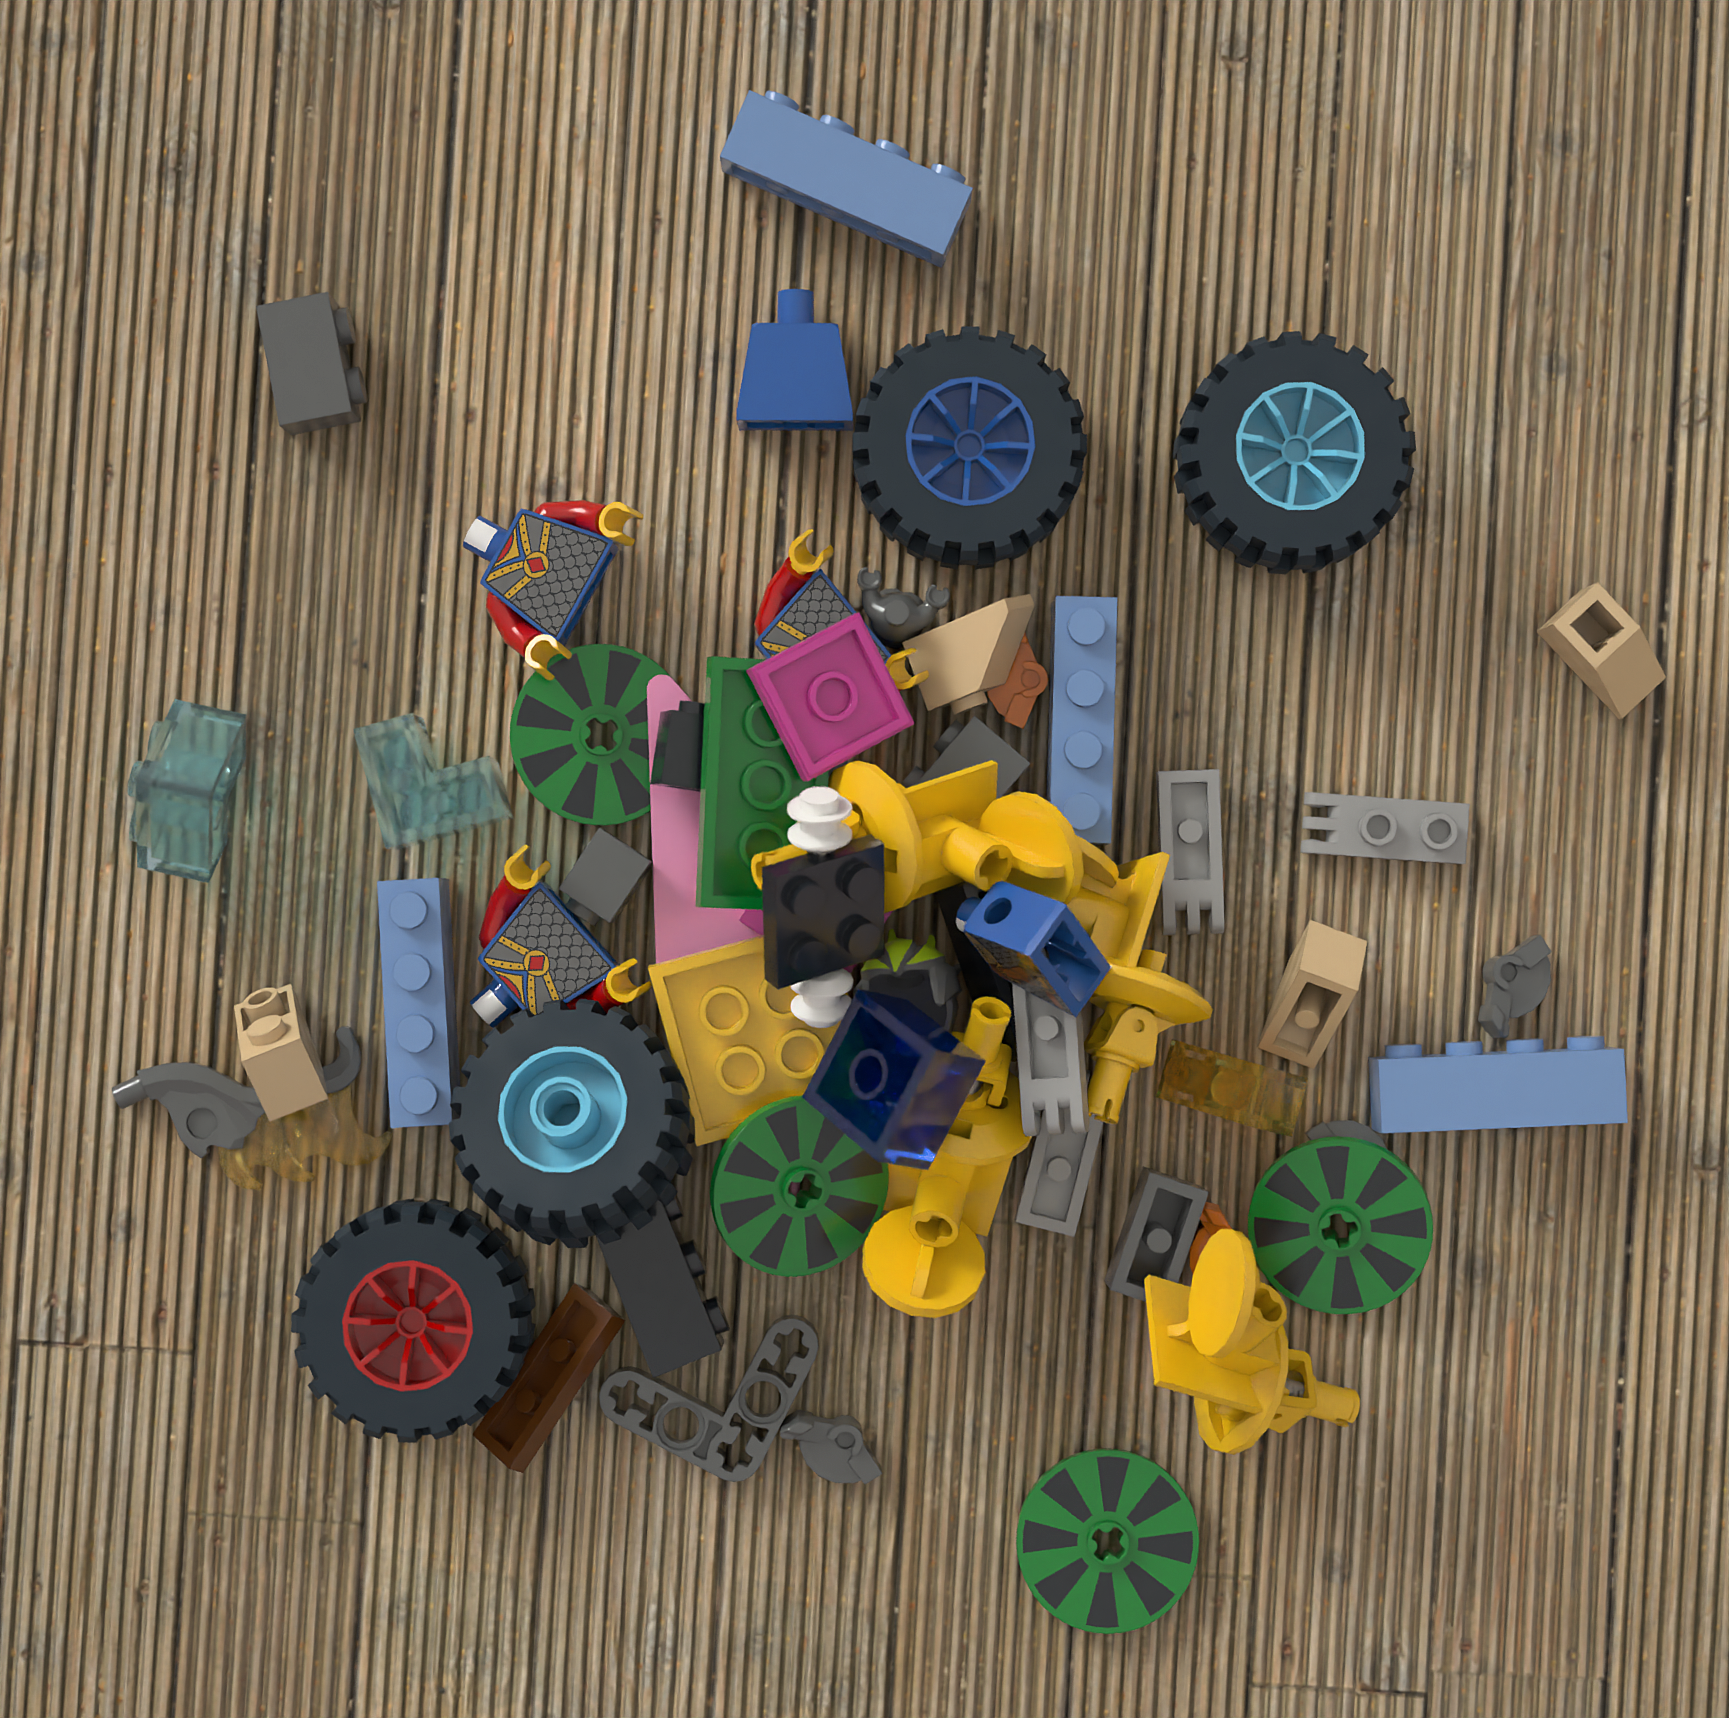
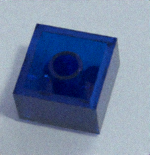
[802,988,986,1170]

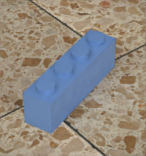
[720,90,973,268]
[1046,596,1118,845]
[377,878,460,1128]
[1368,1036,1628,1134]

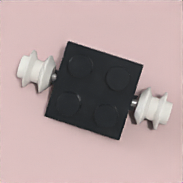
[762,787,884,1028]

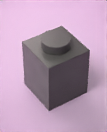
[559,828,652,926]

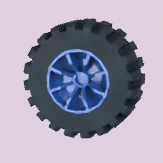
[853,326,1087,570]

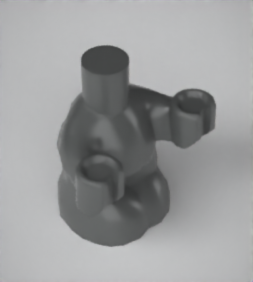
[857,567,950,649]

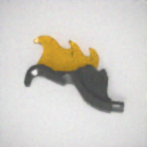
[112,1026,393,1190]

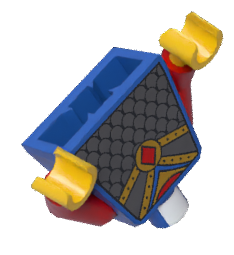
[463,500,643,681]
[754,529,929,692]
[470,845,652,1028]

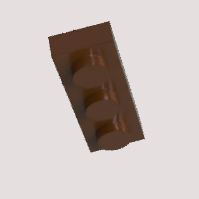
[472,1283,626,1473]

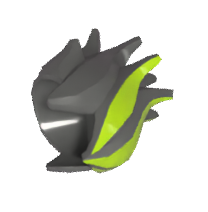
[854,929,962,1060]

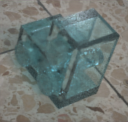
[128,699,246,883]
[353,713,514,850]

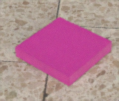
[746,612,915,781]

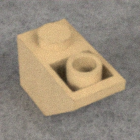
[1536,582,1666,719]
[234,984,328,1121]

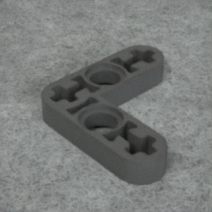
[599,1315,819,1482]

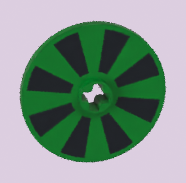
[509,644,671,826]
[710,1095,889,1277]
[1248,1136,1433,1314]
[1016,1448,1199,1634]

